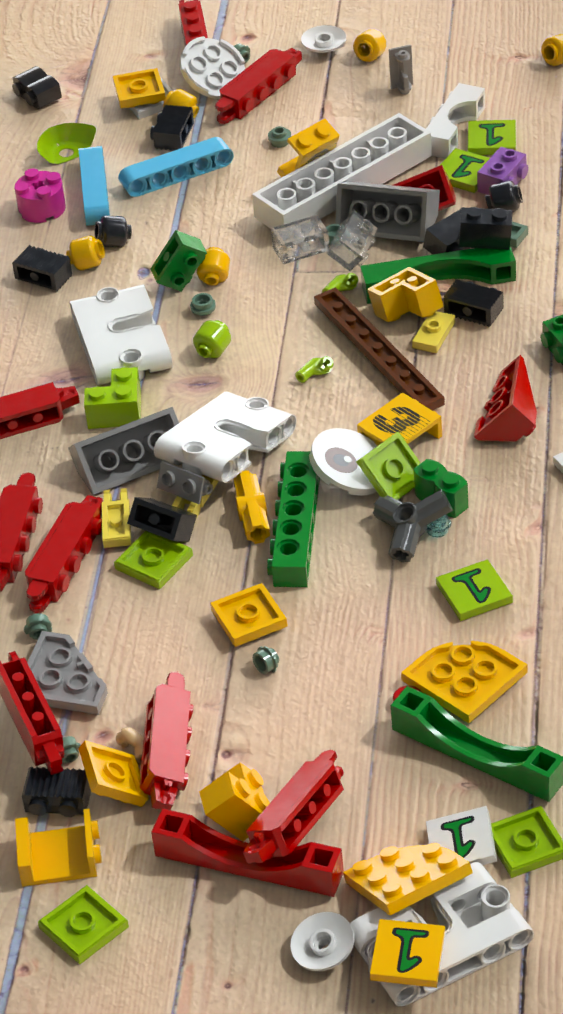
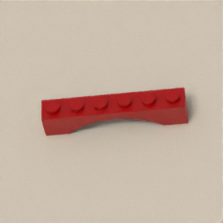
[151,808,344,897]

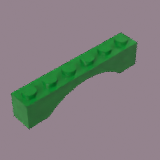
[360,246,516,304]
[391,686,563,802]

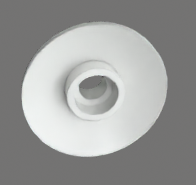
[301,25,346,53]
[290,912,354,971]

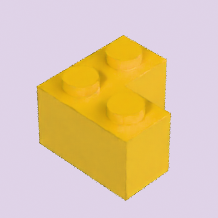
[367,267,444,322]
[199,762,270,841]

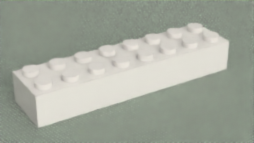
[252,113,432,239]

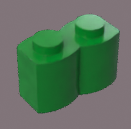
[414,459,469,518]

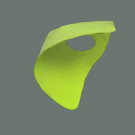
[37,123,96,164]

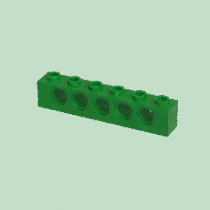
[267,451,320,587]

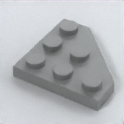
[27,631,108,715]

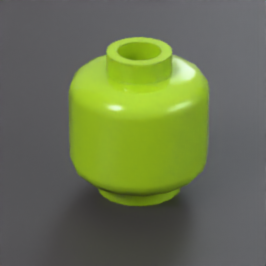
[193,320,231,358]

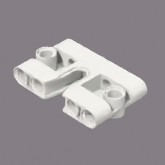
[70,285,173,386]
[154,391,297,483]
[350,862,534,1007]

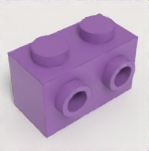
[477,147,528,195]

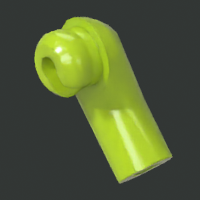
[322,273,359,293]
[295,356,334,383]

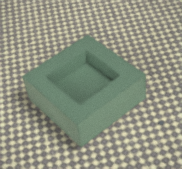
[510,222,528,248]

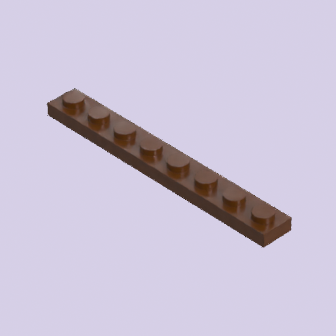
[314,287,445,411]

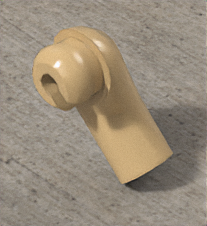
[116,727,144,764]

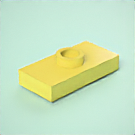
[412,311,455,353]

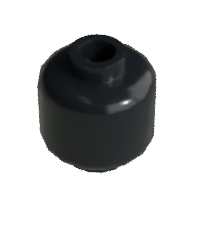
[485,180,523,212]
[94,215,132,247]

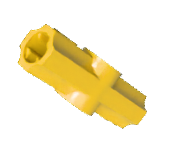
[233,470,270,544]

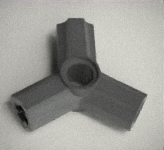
[373,490,453,562]

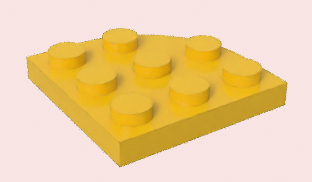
[401,641,528,723]
[343,843,473,916]

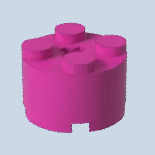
[14,168,66,223]

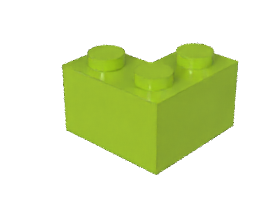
[84,367,141,429]

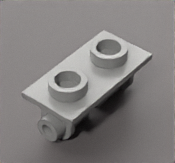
[389,44,413,94]
[157,461,213,504]

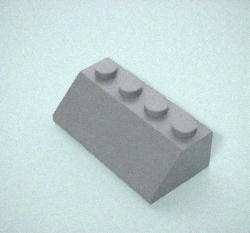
[335,181,440,242]
[68,407,179,495]

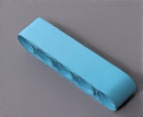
[118,137,234,197]
[79,146,110,226]

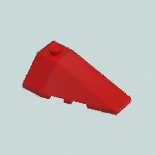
[393,165,456,211]
[474,355,537,442]

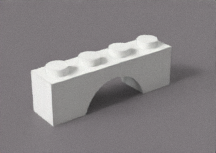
[426,83,485,159]

